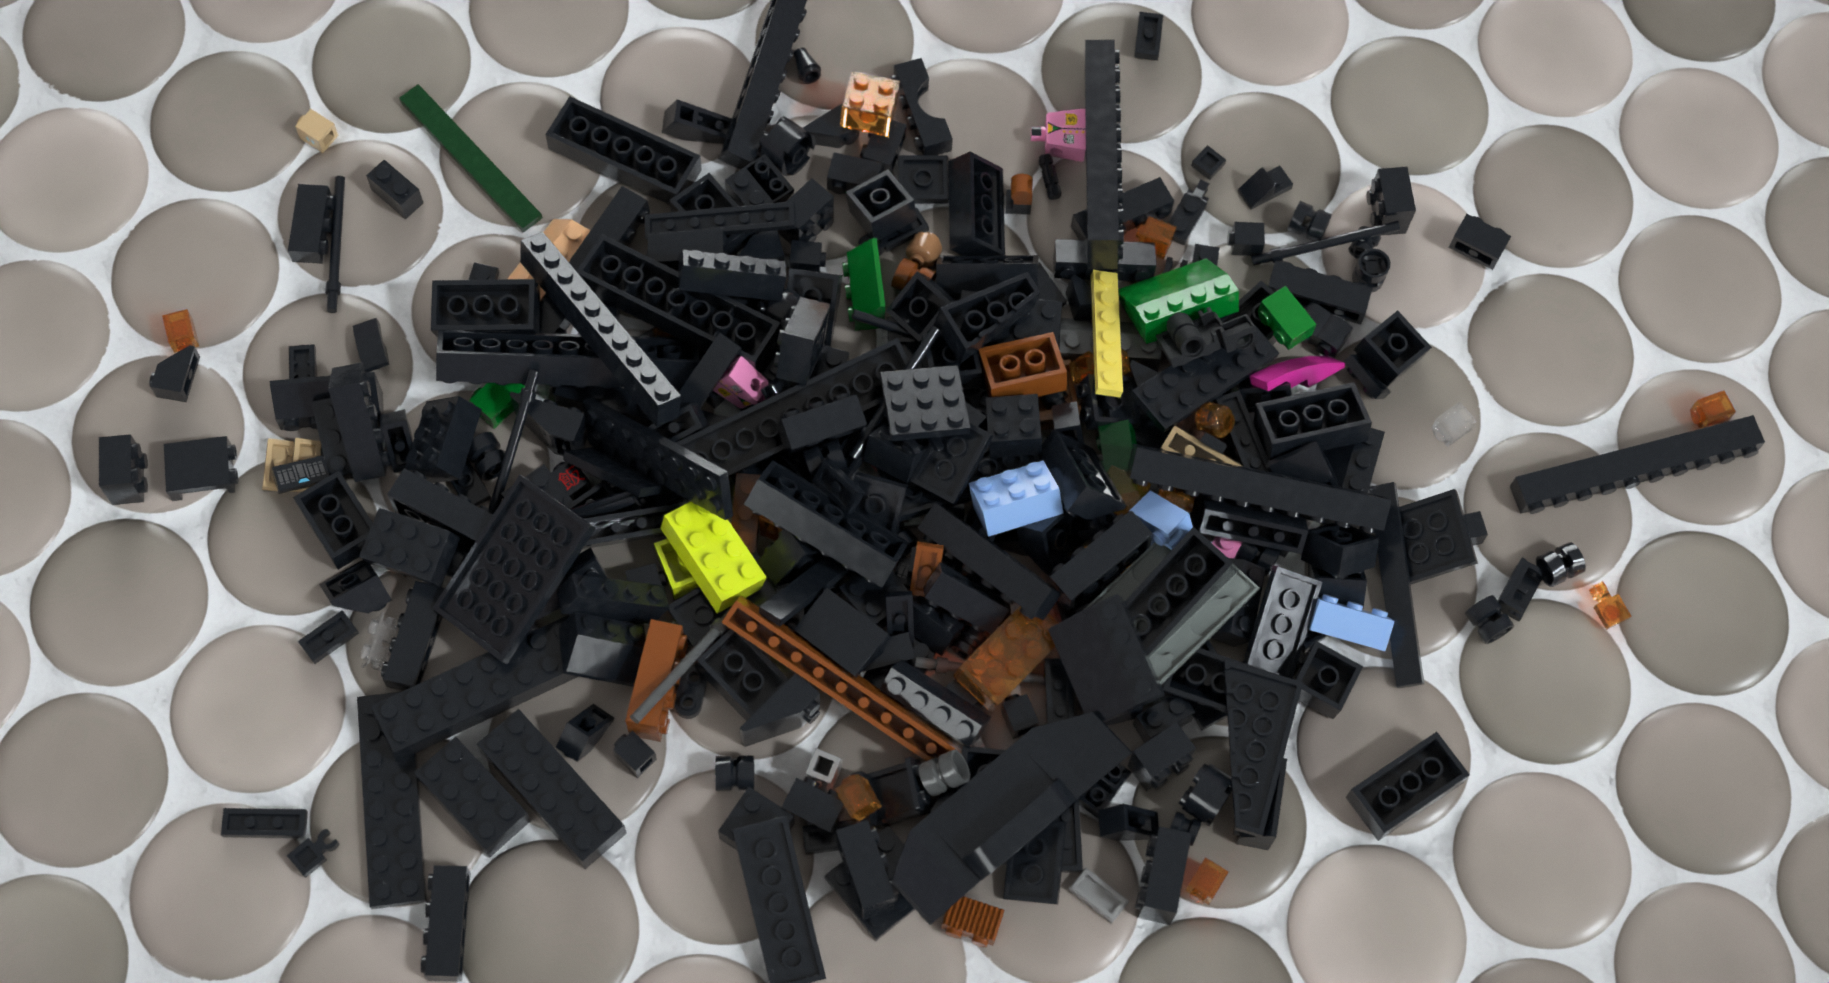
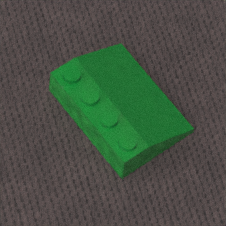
[1118,258,1239,344]

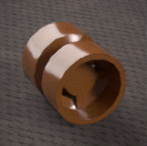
[891,257,937,291]

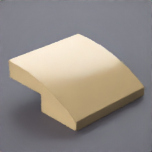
[262,438,321,492]

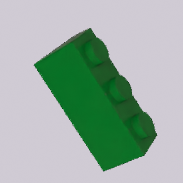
[842,238,885,331]

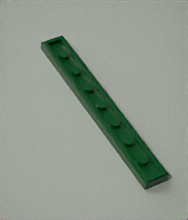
[399,84,543,233]

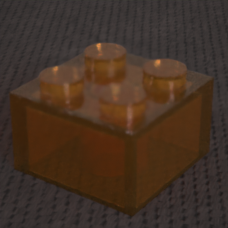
[840,71,900,136]

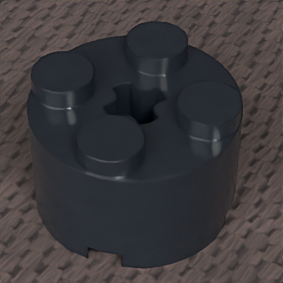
[759,116,816,176]
[1178,763,1232,827]

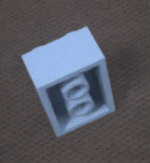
[969,461,1064,537]

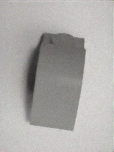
[806,748,843,793]

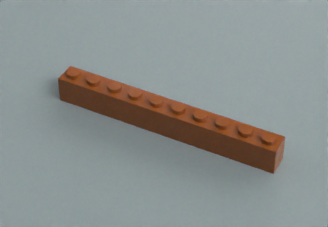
[722,595,963,761]

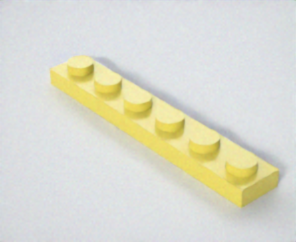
[1091,270,1123,398]

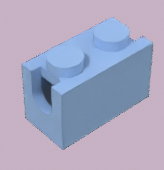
[1129,491,1193,550]

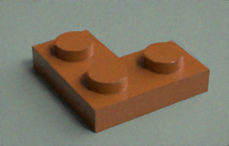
[910,542,966,597]

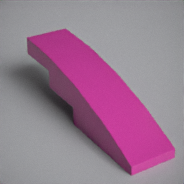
[1250,356,1345,391]

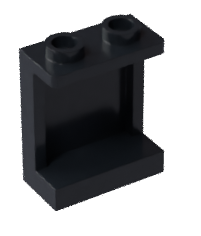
[164,436,239,501]
[851,757,931,829]

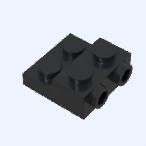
[1076,374,1141,430]

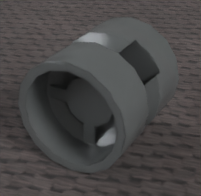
[919,749,970,796]

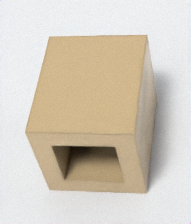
[295,109,339,153]

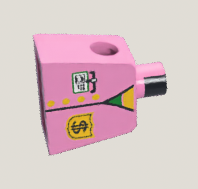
[1030,109,1086,162]
[713,356,770,408]

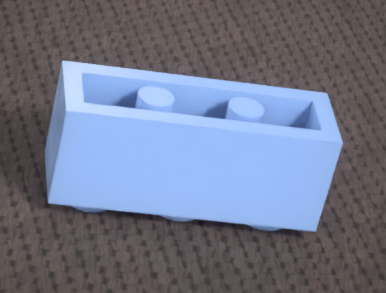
[1308,594,1395,651]

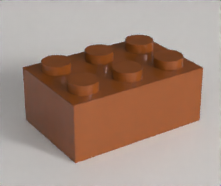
[978,332,1067,397]

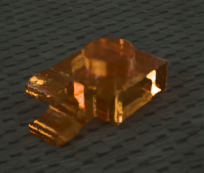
[1589,581,1632,630]

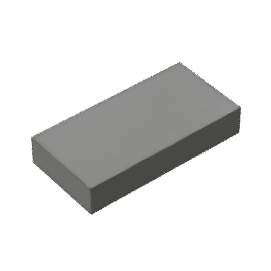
[1069,867,1129,924]

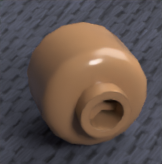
[906,232,942,268]

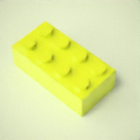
[660,501,766,613]

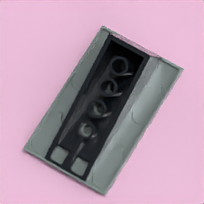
[1085,527,1260,685]

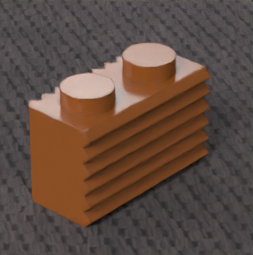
[941,896,1005,948]

